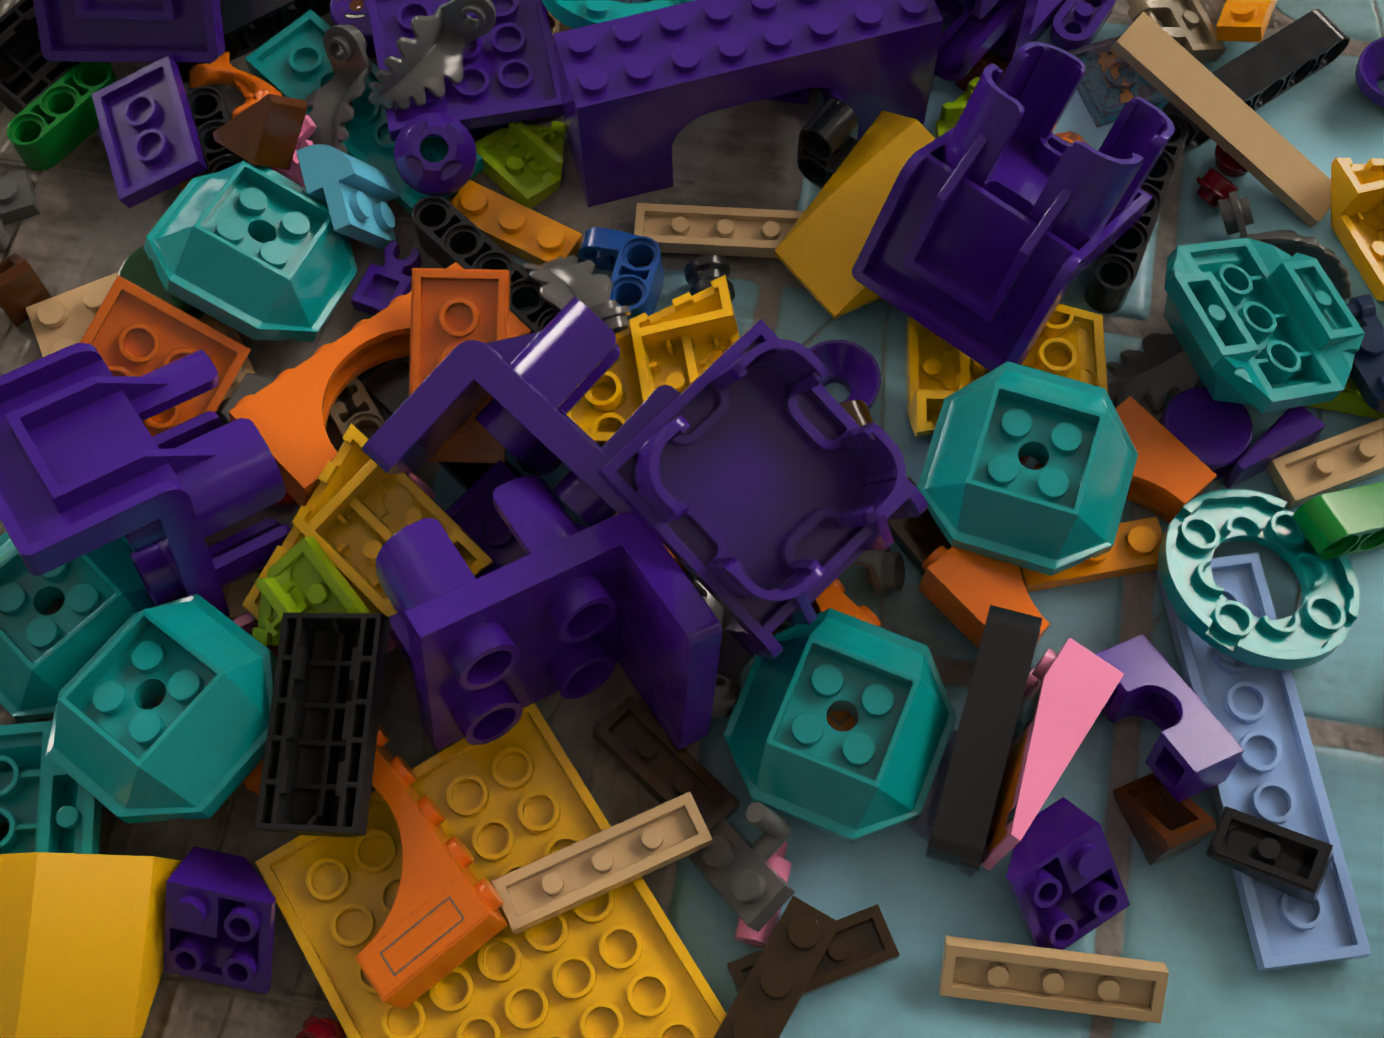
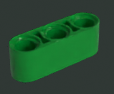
[6,62,119,171]
[1293,481,1384,560]

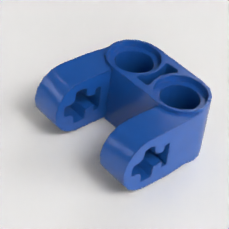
[579,227,664,325]

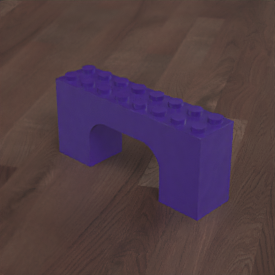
[553,0,943,207]

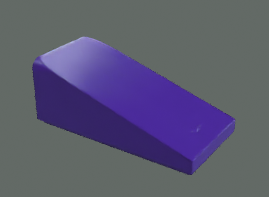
[1224,406,1325,489]

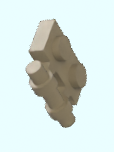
[1126,0,1226,62]

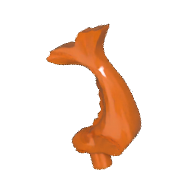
[189,52,282,119]

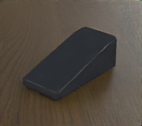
[1206,806,1333,905]

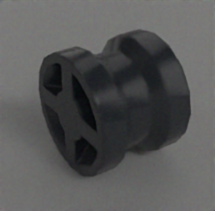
[684,254,735,301]

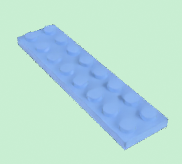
[1156,553,1372,972]

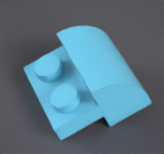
[296,144,401,250]

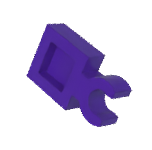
[350,240,422,316]

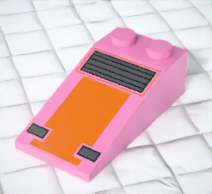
[980,638,1124,871]

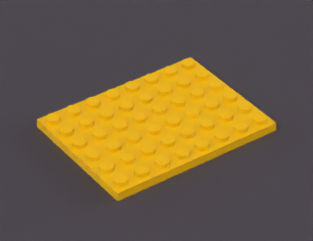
[255,703,727,1038]

